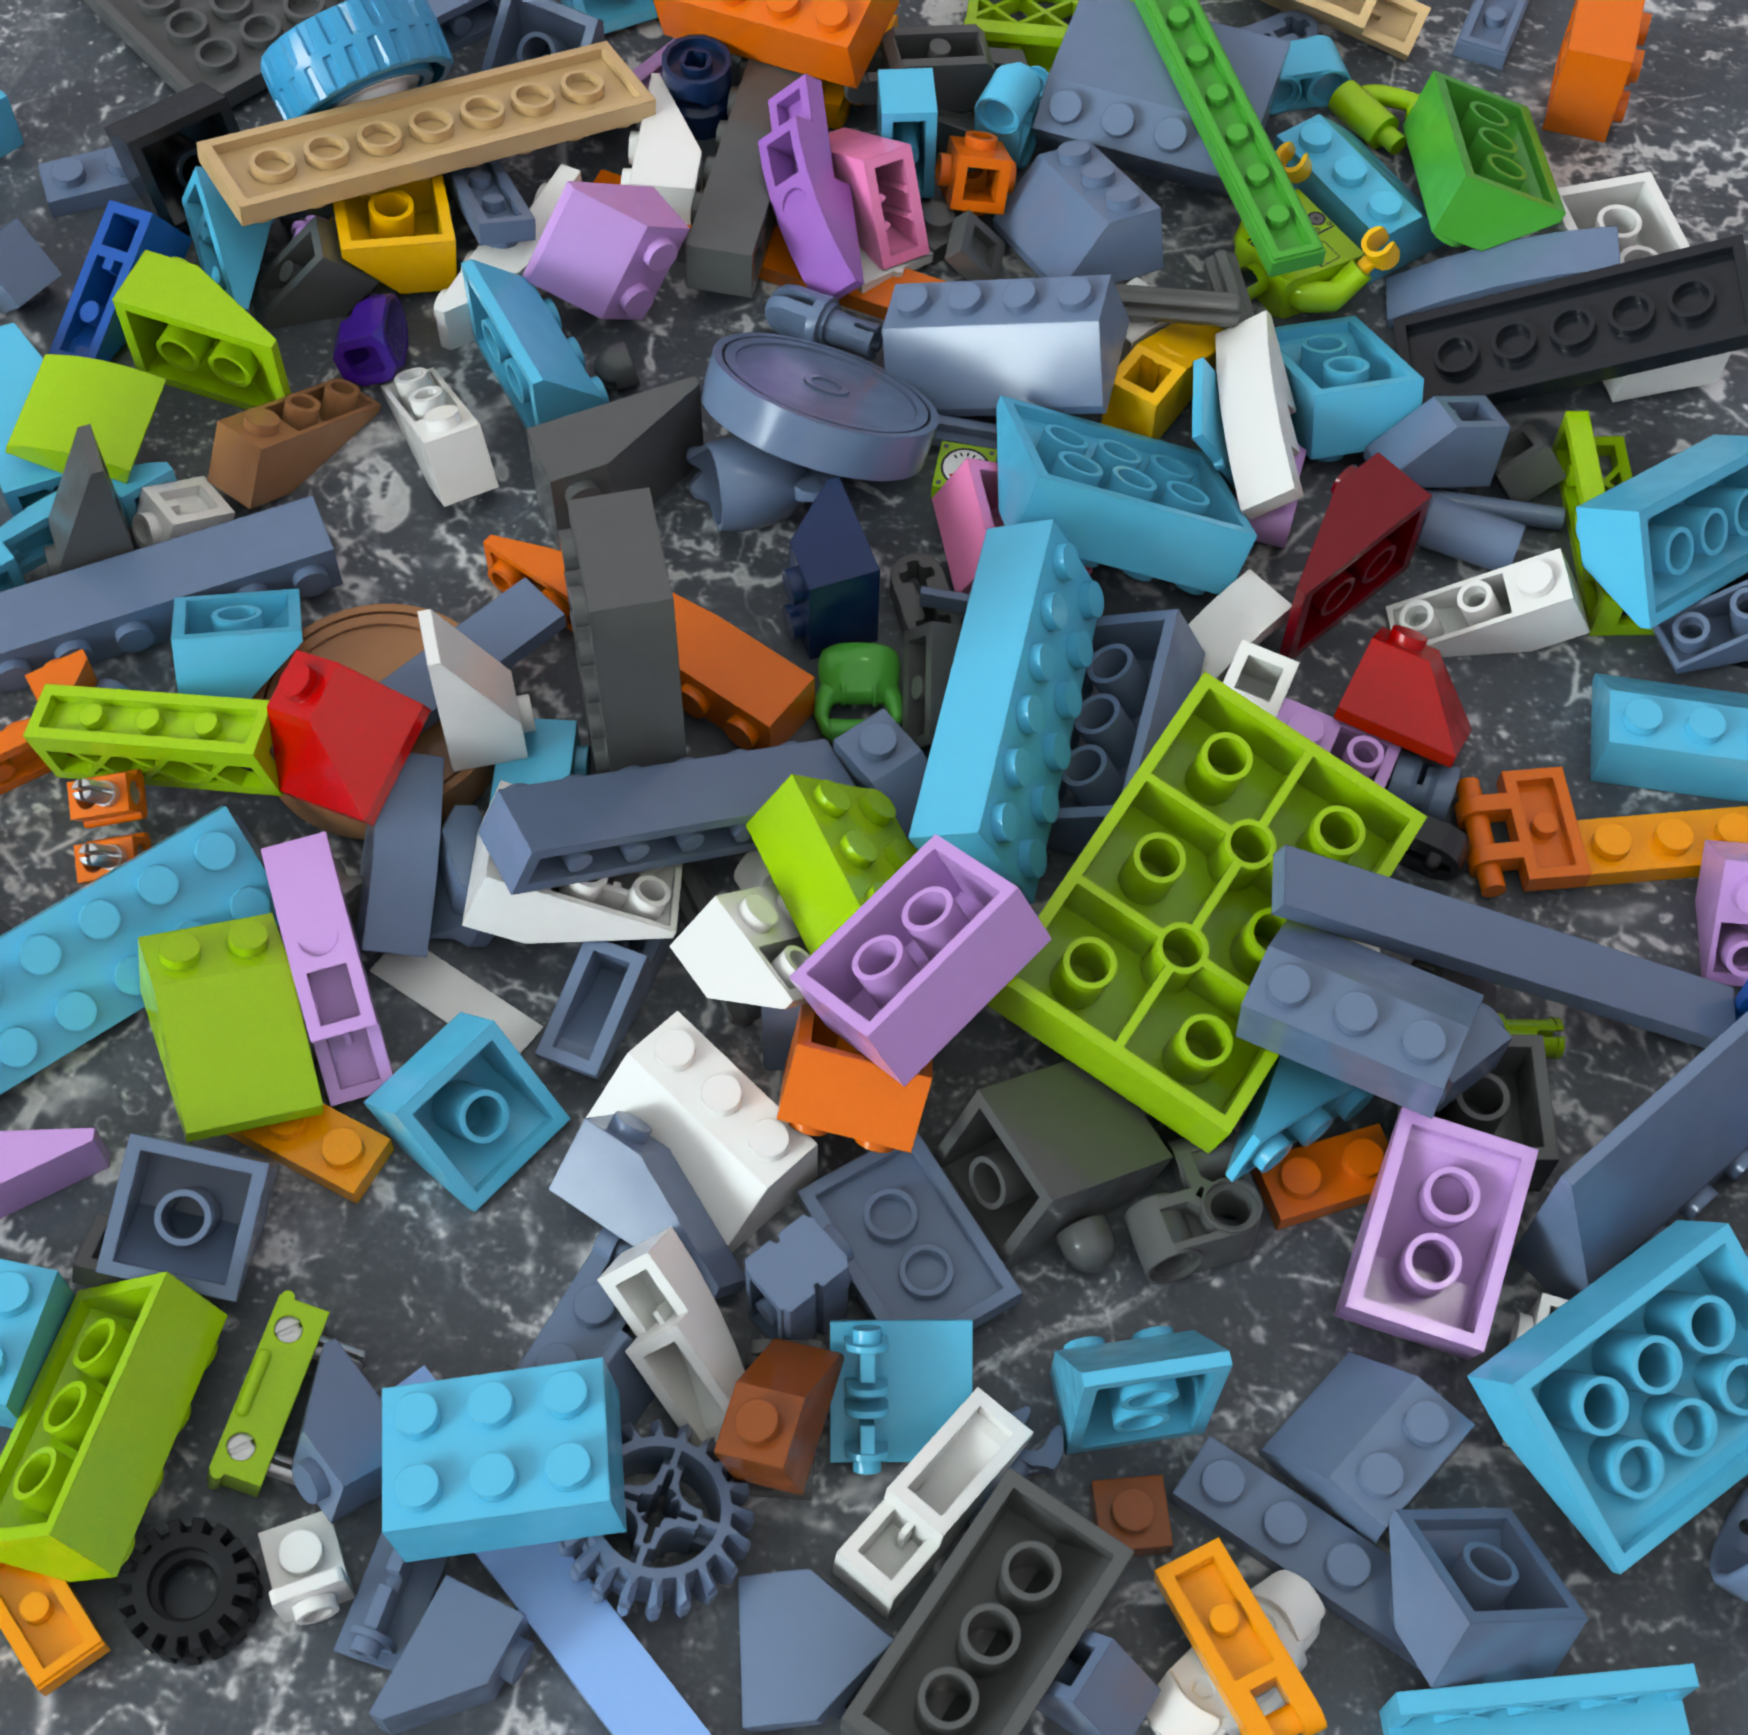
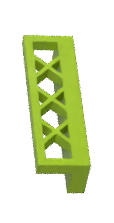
[1552,411,1655,636]
[23,684,284,796]

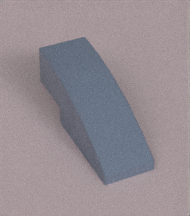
[355,752,444,957]
[535,912,682,1079]

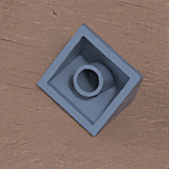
[480,0,605,72]

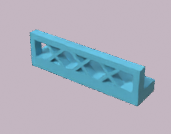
[1379,1663,1700,1735]

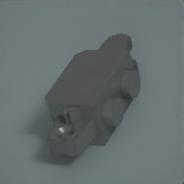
[843,24,1028,111]

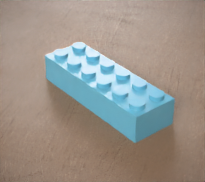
[908,519,1104,904]

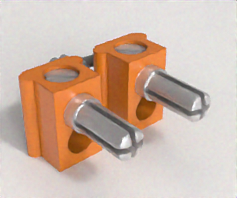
[67,769,152,885]

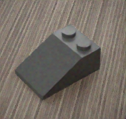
[526,375,703,551]

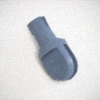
[764,284,883,360]

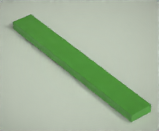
[1133,0,1326,277]

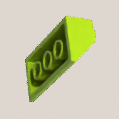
[0,1271,228,1582]

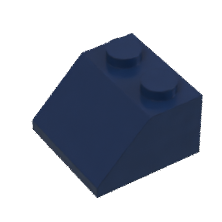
[782,476,880,660]

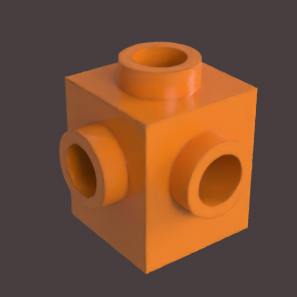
[934,130,1016,216]

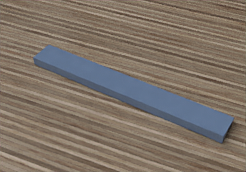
[1271,844,1736,1048]

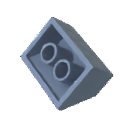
[993,140,1164,284]
[1236,919,1484,1119]

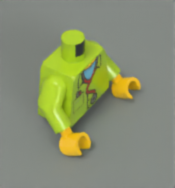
[1233,141,1400,319]

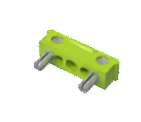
[206,1290,366,1497]

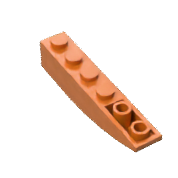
[483,534,815,750]

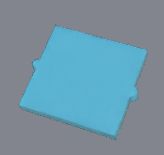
[1192,357,1235,488]

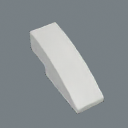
[597,1226,745,1462]
[832,1387,1034,1620]

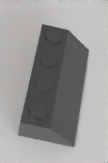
[840,1467,1135,1735]

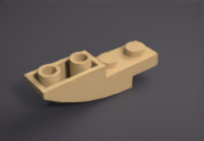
[1260,0,1431,61]

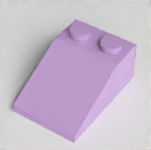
[1334,1107,1539,1360]

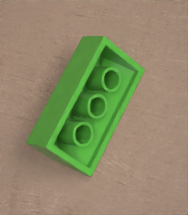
[1402,70,1566,251]

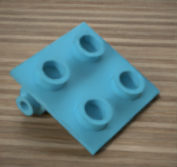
[830,1319,973,1475]

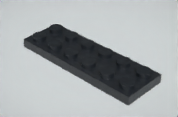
[1393,234,1748,406]

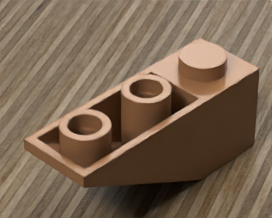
[207,377,381,510]

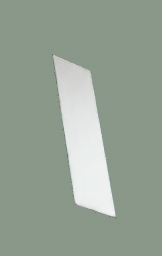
[369,951,543,1054]

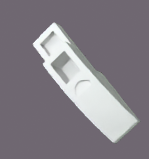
[433,164,582,350]

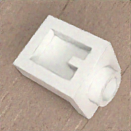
[132,476,235,548]
[258,1511,355,1625]

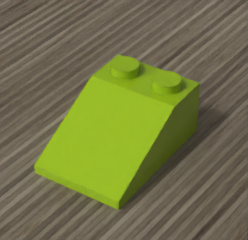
[112,250,291,410]
[138,913,323,1143]

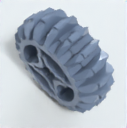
[558,1418,755,1622]

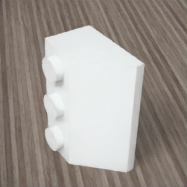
[586,1011,818,1253]

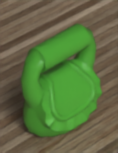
[814,642,902,743]

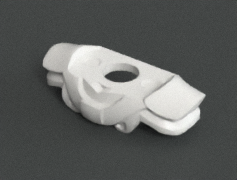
[1146,1569,1325,1735]

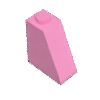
[828,127,930,270]

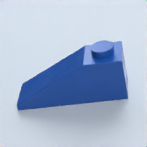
[48,200,192,362]

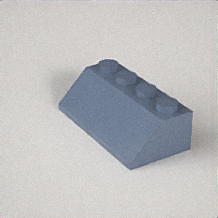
[882,274,1130,417]

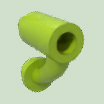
[1328,80,1421,155]

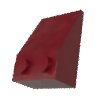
[1279,452,1432,659]

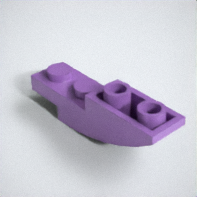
[758,73,864,300]

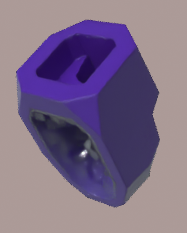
[333,293,408,386]

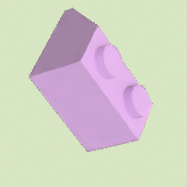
[523,181,690,320]

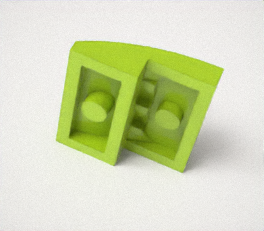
[5,354,166,484]

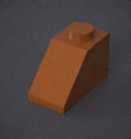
[714,1338,844,1495]

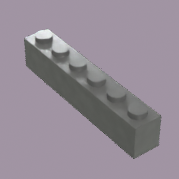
[678,57,817,298]

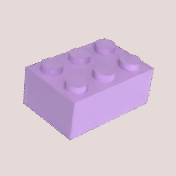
[789,834,1052,1087]

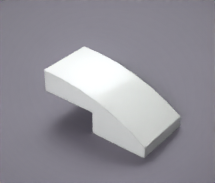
[1188,569,1292,683]

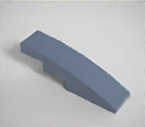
[1386,226,1620,328]

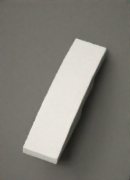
[1215,310,1304,520]

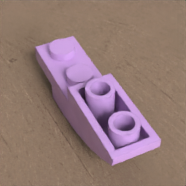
[261,831,394,1106]

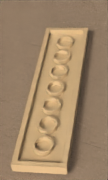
[196,40,656,227]

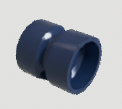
[662,35,732,140]

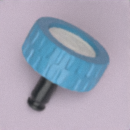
[260,0,453,120]

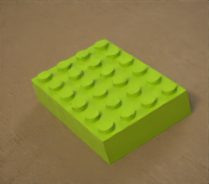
[987,671,1427,1154]

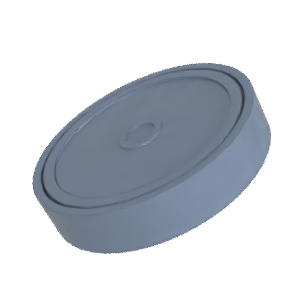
[700,332,939,481]

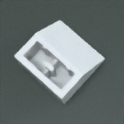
[670,883,810,1009]

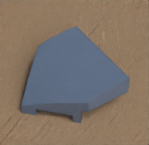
[738,1569,894,1733]

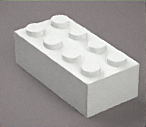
[1532,171,1732,402]

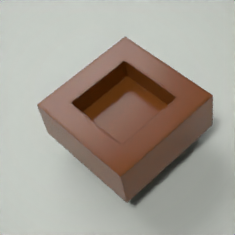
[1089,1474,1174,1557]

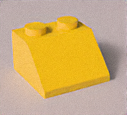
[332,174,457,294]

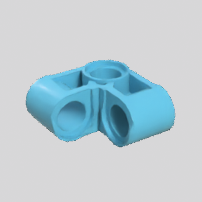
[974,62,1049,169]

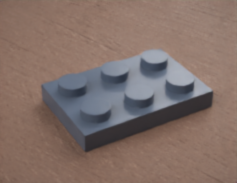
[797,1132,1022,1330]

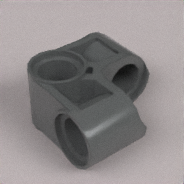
[1123,1129,1263,1284]

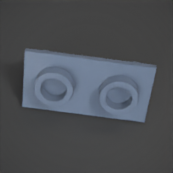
[333,1531,450,1671]

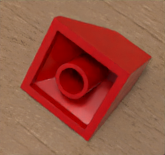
[1333,625,1472,768]
[267,650,431,826]

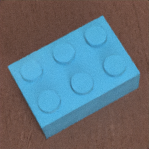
[382,1357,627,1562]

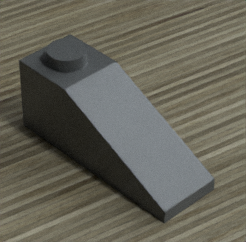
[44,424,137,576]

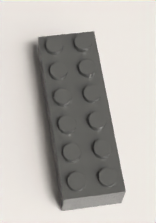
[558,487,687,774]

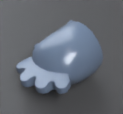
[686,436,840,532]

